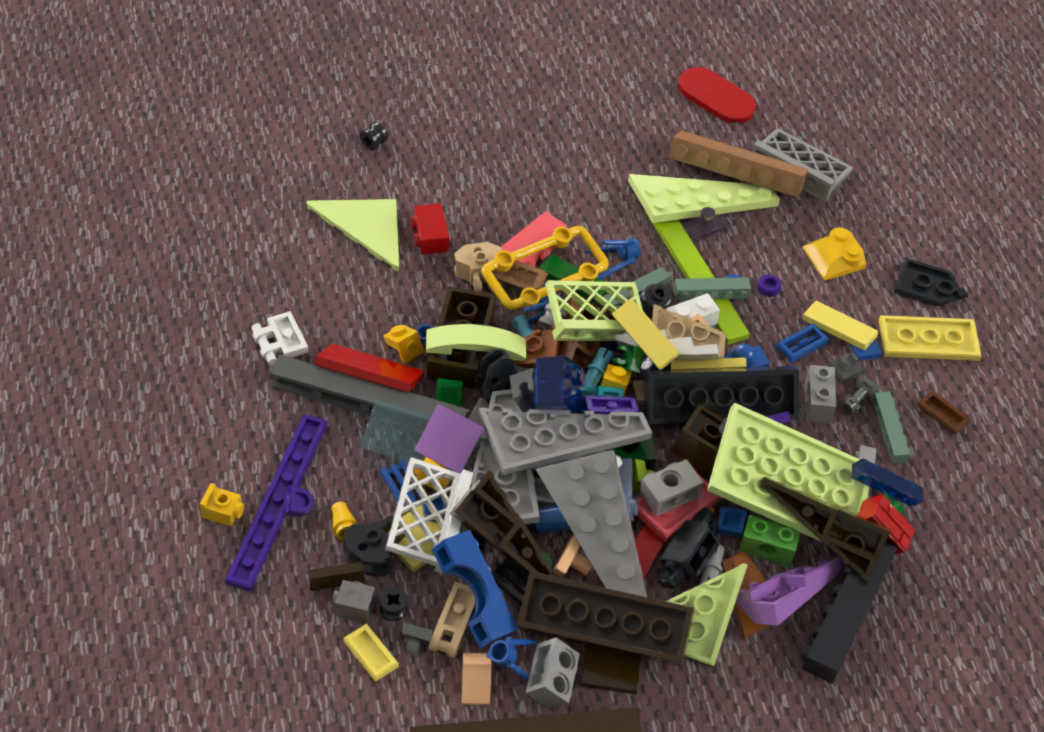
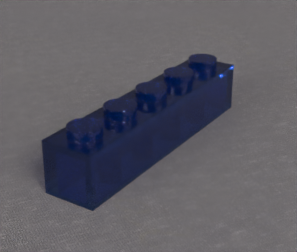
[851,458,924,506]

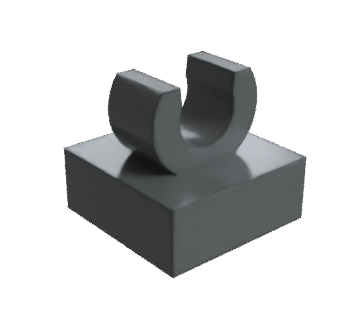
[828,352,864,383]
[402,622,433,655]

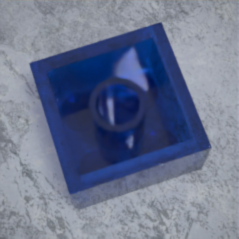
[535,355,586,414]

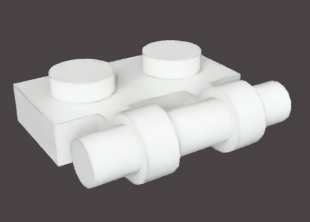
[251,311,308,366]

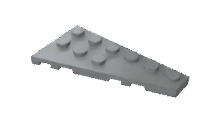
[460,389,540,533]
[479,408,652,475]
[536,450,647,597]

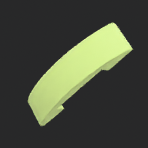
[426,324,526,361]

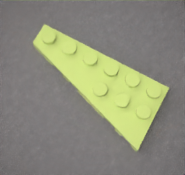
[628,174,780,223]

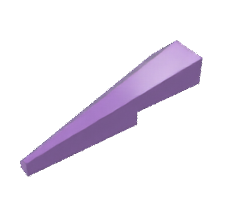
[735,556,847,625]

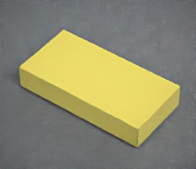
[344,624,399,682]

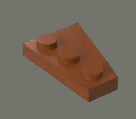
[484,325,561,370]
[721,551,770,638]

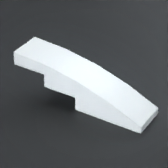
[615,330,720,361]

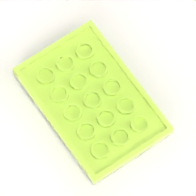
[707,403,874,542]

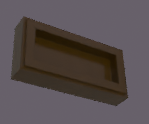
[308,562,364,591]

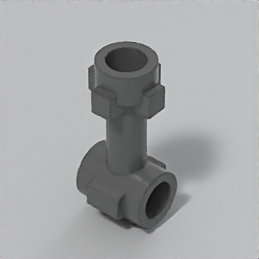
[840,376,879,415]

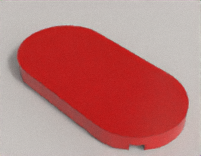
[679,67,756,123]

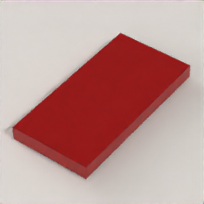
[314,344,425,392]

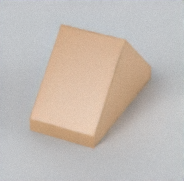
[461,653,492,705]

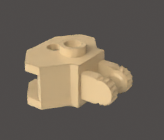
[454,242,502,292]

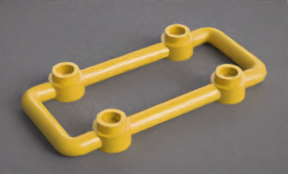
[482,226,609,310]

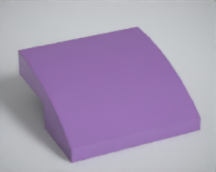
[415,404,484,474]

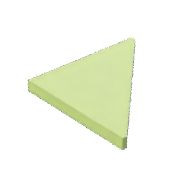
[307,199,399,271]
[666,563,748,666]

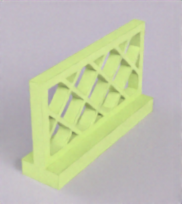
[545,280,643,341]

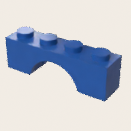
[432,530,518,649]

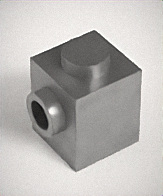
[332,580,375,624]

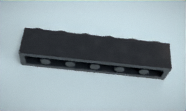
[801,543,897,684]

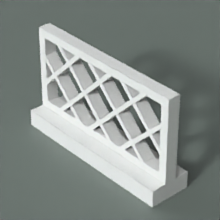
[385,457,473,573]

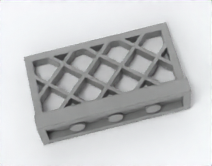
[752,128,853,202]

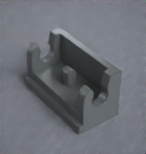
[510,368,553,412]

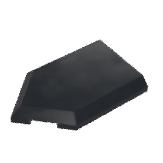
[894,257,968,306]

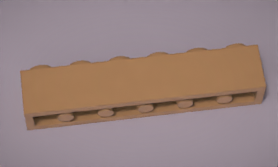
[669,130,808,197]

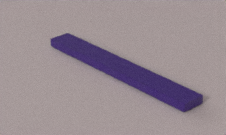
[225,414,328,592]

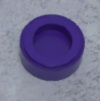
[757,275,782,297]

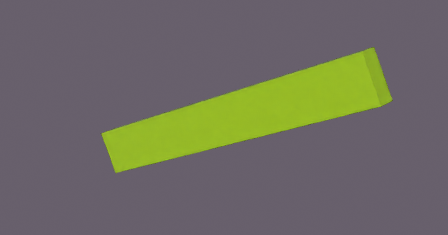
[645,211,750,345]

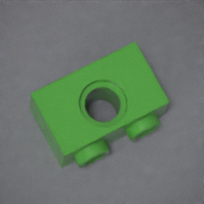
[739,515,801,567]

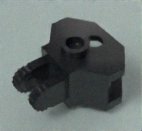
[475,348,530,404]
[345,515,405,577]

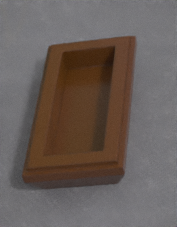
[916,390,971,435]

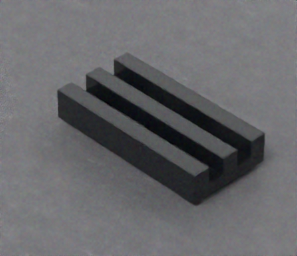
[491,558,529,606]

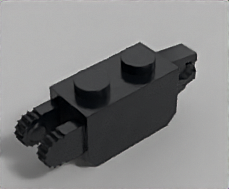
[657,507,719,589]

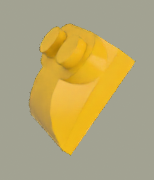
[802,228,866,281]

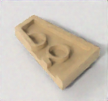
[652,304,726,358]

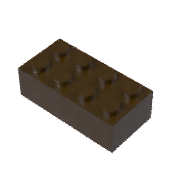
[427,286,496,388]

